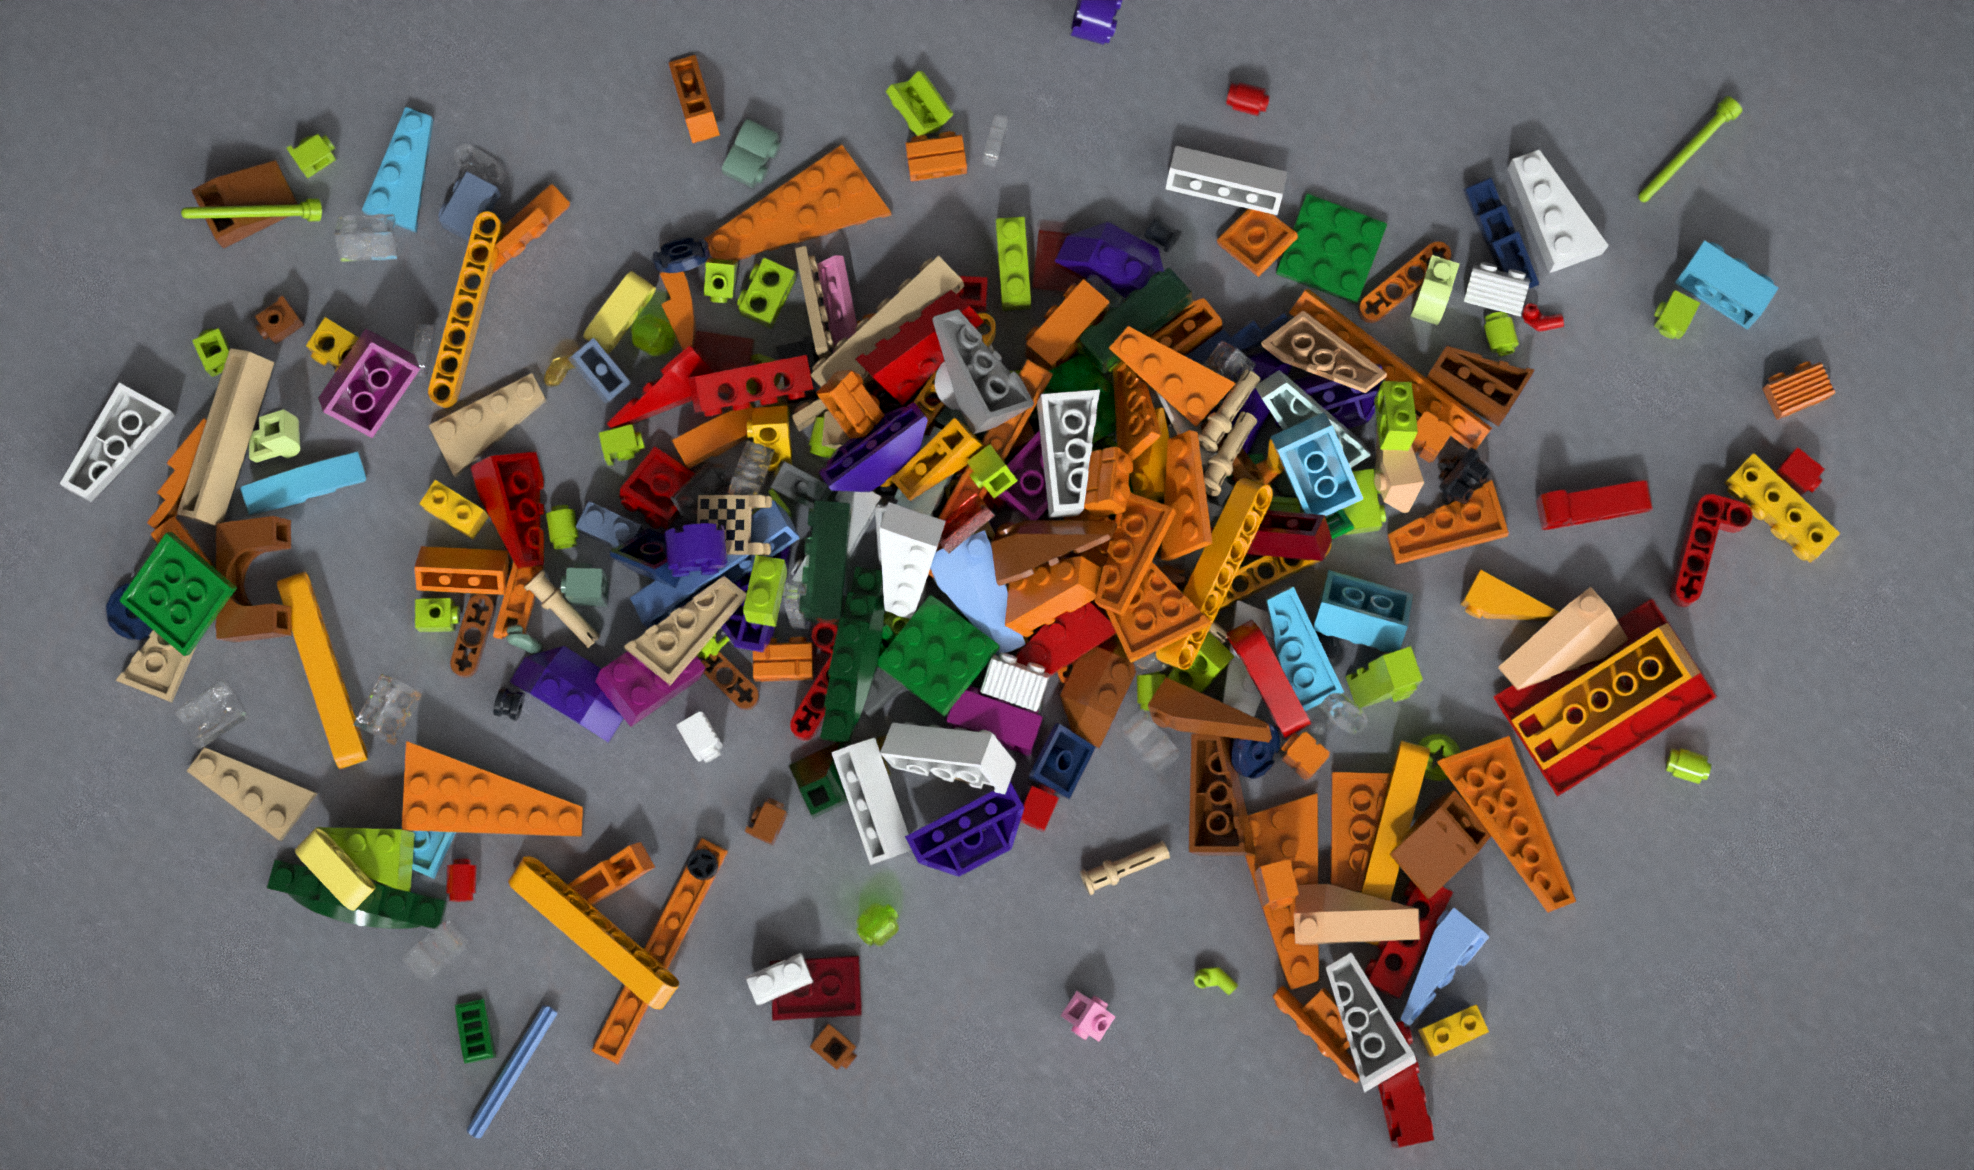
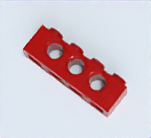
[688,355,814,417]
[1364,880,1453,999]

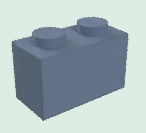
[438,172,501,241]
[568,338,631,403]
[576,501,644,549]

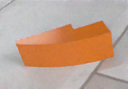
[660,272,696,350]
[672,403,752,469]
[568,842,655,906]

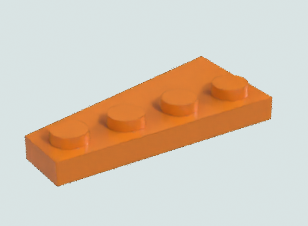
[1109,326,1236,427]
[1330,772,1392,892]

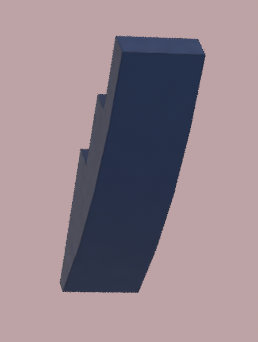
[1463,178,1539,289]
[1186,313,1290,367]

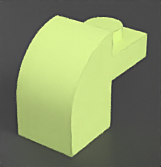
[1410,255,1460,325]
[249,409,300,463]

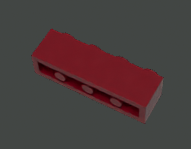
[1211,510,1332,561]

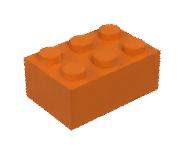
[1025,279,1110,371]

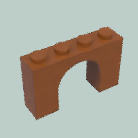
[215,516,292,643]

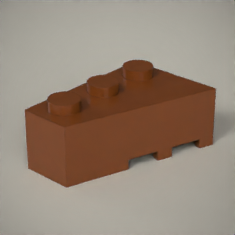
[1426,346,1535,427]

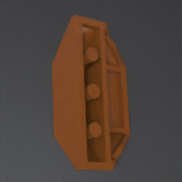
[1060,634,1144,749]

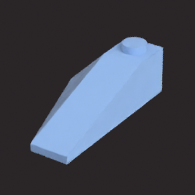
[930,530,1026,656]
[1401,908,1489,1026]

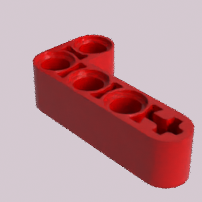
[1536,480,1653,530]
[1670,494,1753,607]
[1226,619,1311,739]
[790,622,838,741]

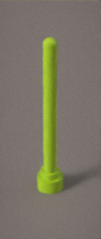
[1638,96,1743,202]
[181,198,322,222]

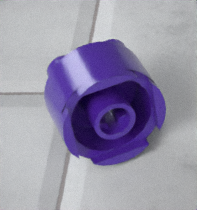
[1070,0,1123,45]
[665,523,728,577]

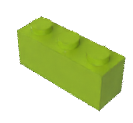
[996,217,1031,311]

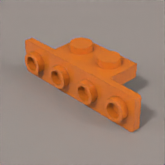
[475,184,570,274]
[1272,985,1360,1083]

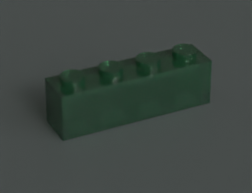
[1079,267,1193,374]
[799,500,851,624]

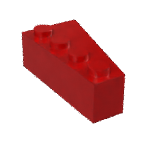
[855,290,984,406]
[1015,599,1117,677]
[1378,1021,1434,1148]

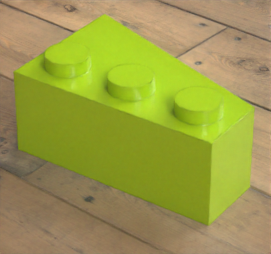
[1345,646,1423,710]
[317,827,415,892]

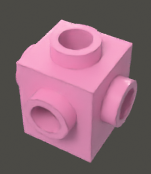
[1061,991,1115,1042]

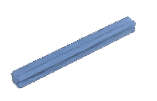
[467,1005,557,1139]

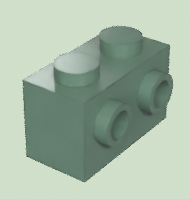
[561,563,609,607]

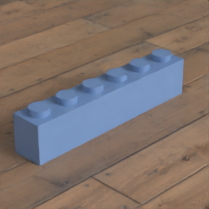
[630,500,800,629]

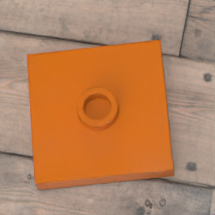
[1216,209,1298,277]

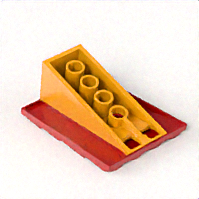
[1493,598,1718,797]

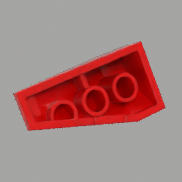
[606,345,717,429]
[471,452,544,569]

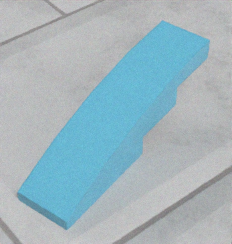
[240,452,366,515]

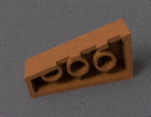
[1189,734,1256,856]

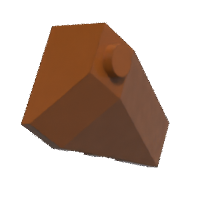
[991,520,1118,586]
[1148,677,1272,742]

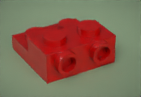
[619,446,695,530]

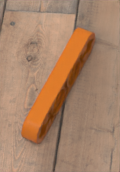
[1358,241,1451,323]

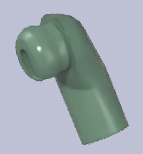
[506,625,543,654]

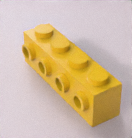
[1724,453,1840,563]

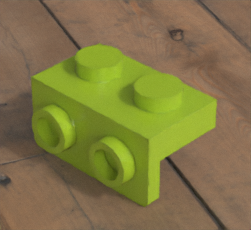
[885,71,953,136]

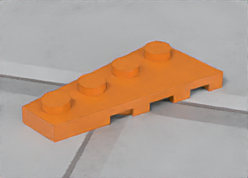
[1113,361,1162,461]
[1161,430,1213,561]
[1387,480,1509,565]
[1095,493,1176,616]

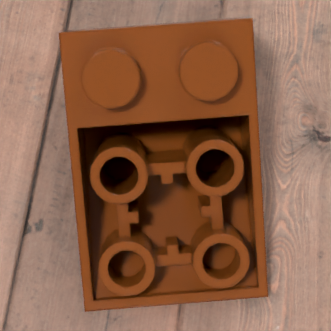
[191,160,298,249]
[1389,790,1491,899]

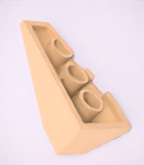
[1261,311,1387,393]
[1374,425,1424,513]
[1498,587,1628,690]
[1294,884,1420,945]

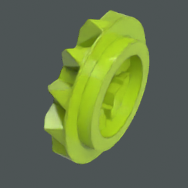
[1418,734,1461,781]

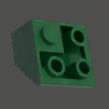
[788,742,848,819]

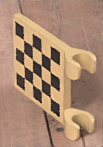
[697,495,772,555]

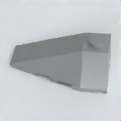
[932,309,1034,435]

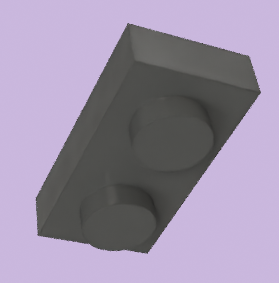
[768,460,832,513]

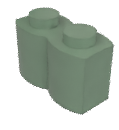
[722,119,781,189]

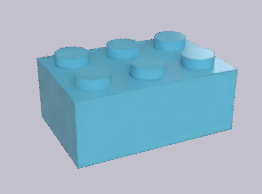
[1675,240,1779,330]
[1271,412,1363,516]
[1313,570,1413,653]

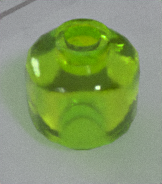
[631,314,675,357]
[855,903,899,947]

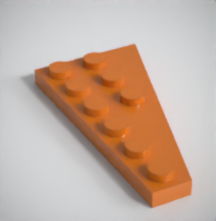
[704,145,892,261]
[1063,508,1212,663]
[1437,736,1576,912]
[402,741,583,837]
[1245,793,1319,991]

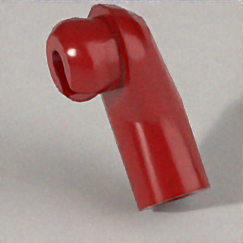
[1522,303,1564,332]

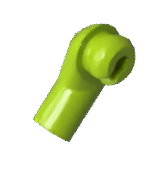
[1193,967,1239,996]

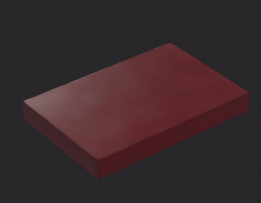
[770,956,862,1021]

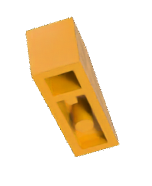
[1130,408,1170,501]
[891,418,985,501]
[1460,570,1559,621]

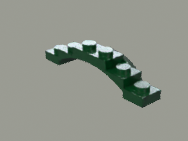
[820,566,884,744]
[267,860,448,931]

